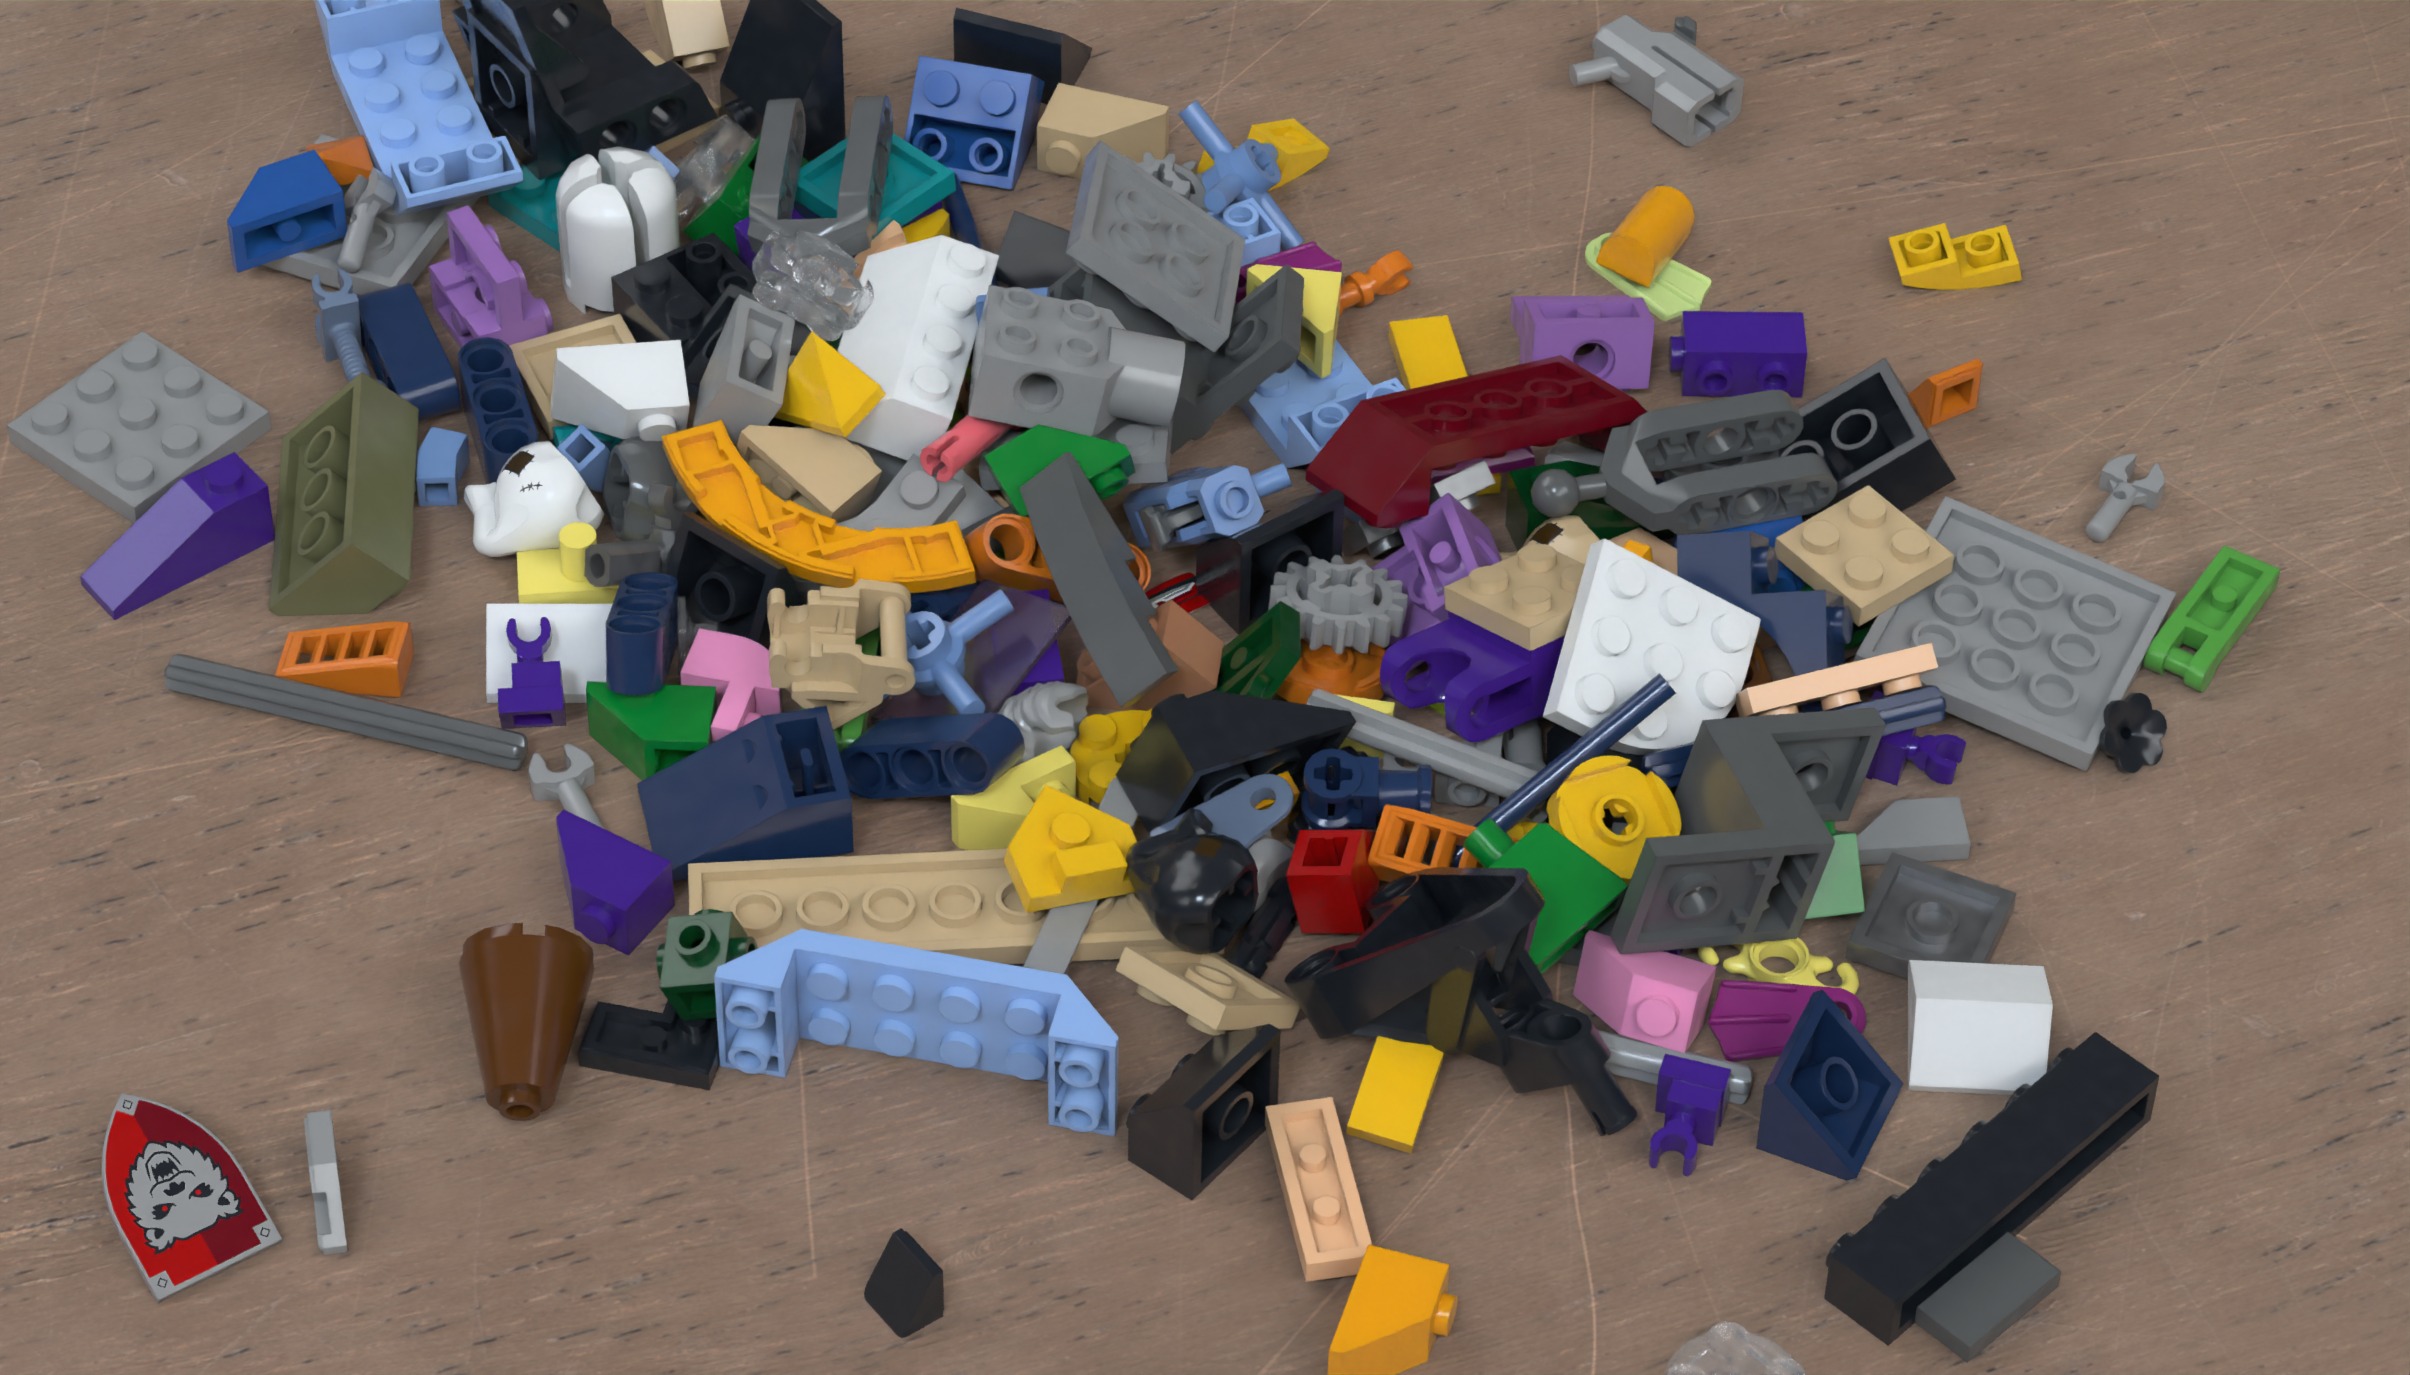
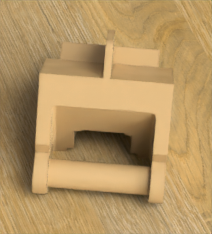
[767,579,915,730]

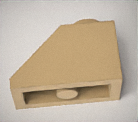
[644,0,730,70]
[1037,83,1169,180]
[736,425,882,524]

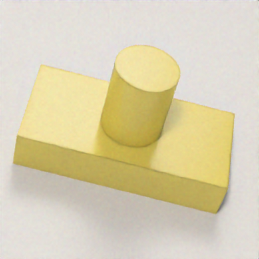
[517,522,619,604]

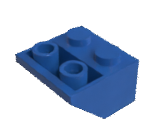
[904,55,1045,190]

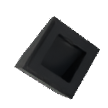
[864,1228,944,1338]

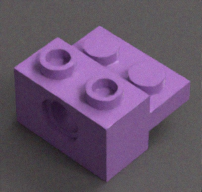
[429,205,553,349]
[1510,295,1655,393]
[1371,492,1502,672]

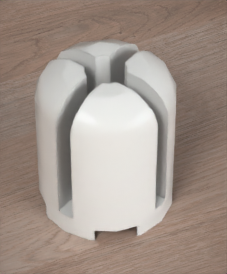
[555,146,680,314]

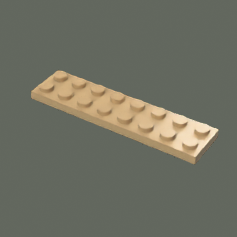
[688,849,1224,964]

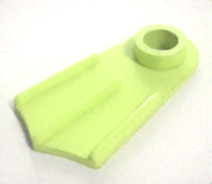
[1585,233,1712,321]

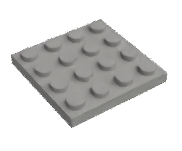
[1854,496,2176,772]

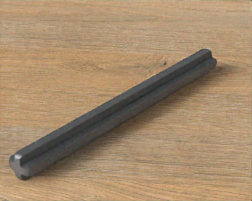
[164,654,528,771]

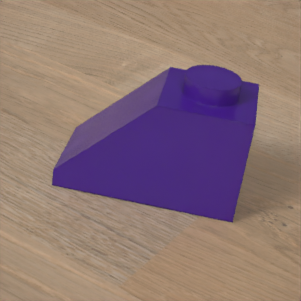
[556,809,675,956]

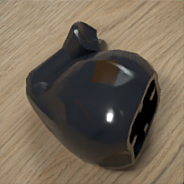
[1125,808,1259,955]

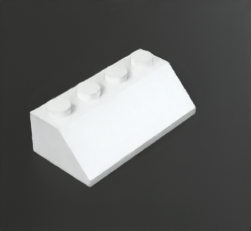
[837,235,999,461]

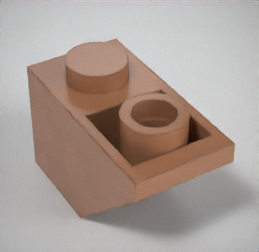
[1076,599,1224,711]

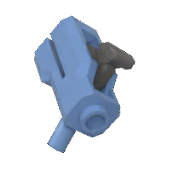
[1122,463,1292,553]

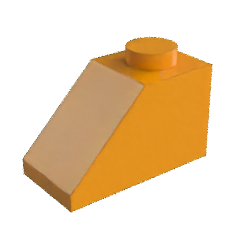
[1328,1244,1458,1375]

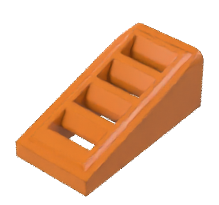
[275,621,414,698]
[1368,804,1519,882]

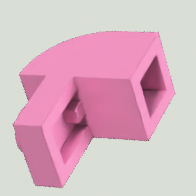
[680,628,783,743]

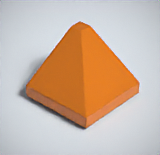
[306,135,374,186]

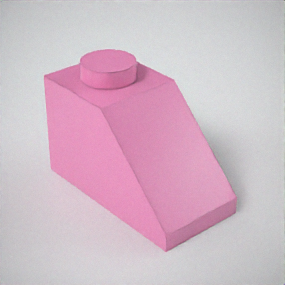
[1573,930,1717,1054]

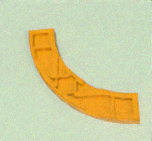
[661,420,976,593]

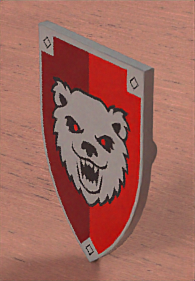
[101,1094,282,1304]

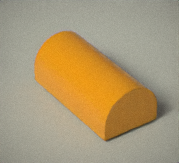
[1596,186,1695,288]

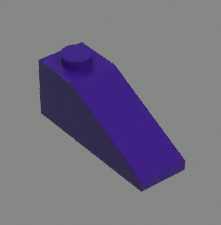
[80,452,275,620]

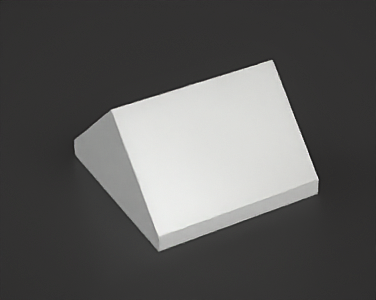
[486,604,612,703]
[1908,960,2053,1095]

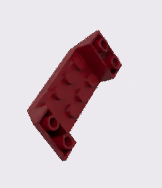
[1305,355,1647,529]

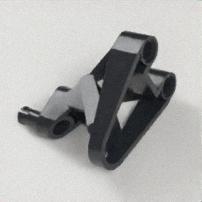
[1284,867,1637,1136]

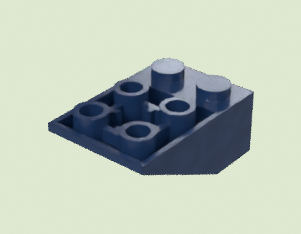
[637,706,854,882]

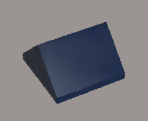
[1756,989,1904,1181]

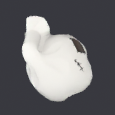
[464,441,604,557]

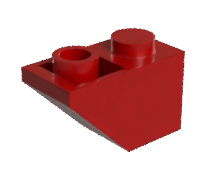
[1286,830,1380,934]

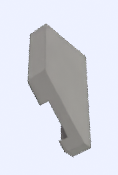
[1857,796,1971,865]
[304,1110,348,1255]

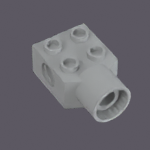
[968,285,1185,437]

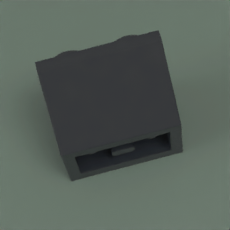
[611,232,775,348]

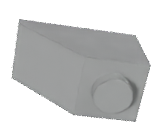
[693,294,795,445]

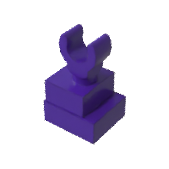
[498,617,566,729]
[1865,690,1966,786]
[1649,1054,1731,1176]

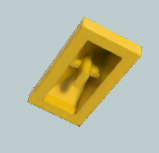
[774,331,886,438]

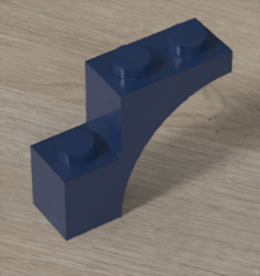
[1677,531,1853,713]

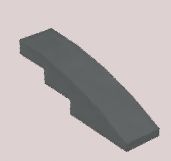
[1020,452,1179,708]

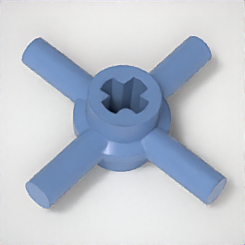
[1178,100,1304,251]
[856,589,1014,718]

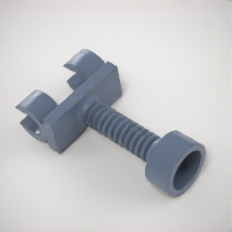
[312,268,388,388]

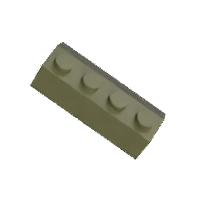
[269,372,419,616]

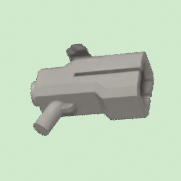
[1569,14,1744,147]

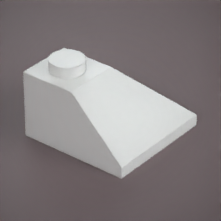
[550,340,690,441]

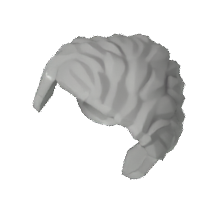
[998,681,1089,767]

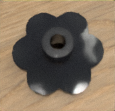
[2099,693,2167,773]

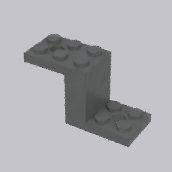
[965,264,1304,454]
[1610,707,1886,954]

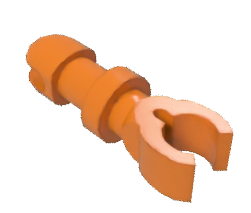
[1339,250,1414,317]

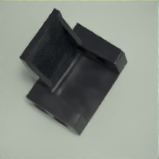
[452,0,718,180]

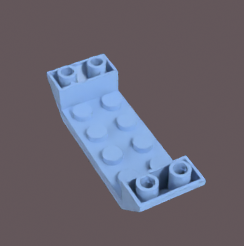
[314,0,523,216]
[1207,198,1406,468]
[714,929,1119,1136]

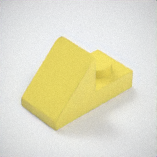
[951,745,1076,850]

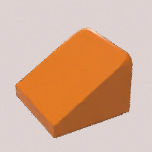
[1909,358,1983,427]

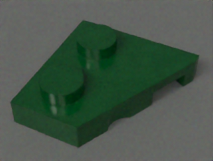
[1213,601,1301,699]

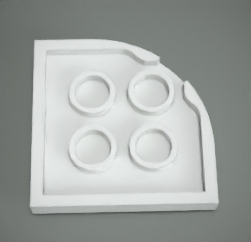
[1543,538,1761,755]

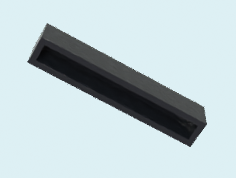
[1824,1032,2159,1346]

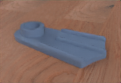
[1150,774,1294,849]

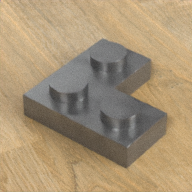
[1342,460,1496,558]

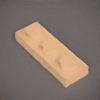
[1736,643,1938,717]
[1265,1097,1372,1282]

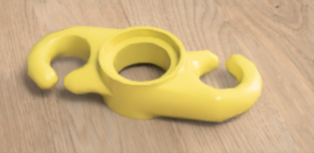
[1697,937,1859,995]

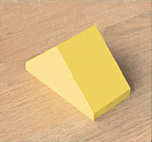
[1246,264,1342,379]

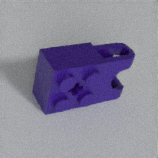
[1380,611,1565,743]

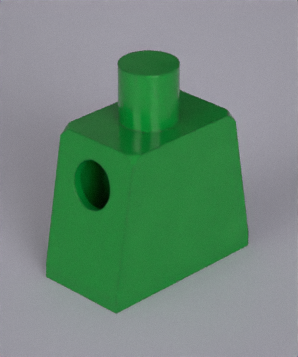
[1463,818,1628,975]

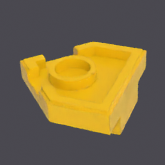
[1004,785,1137,913]

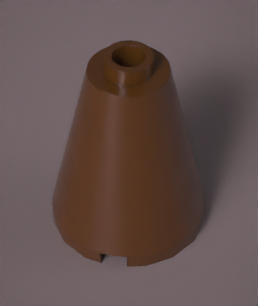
[459,923,595,1121]

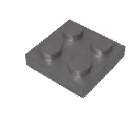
[1845,852,2017,979]

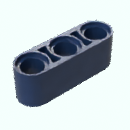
[357,283,461,422]
[458,337,538,484]
[605,572,678,695]
[840,713,1025,799]

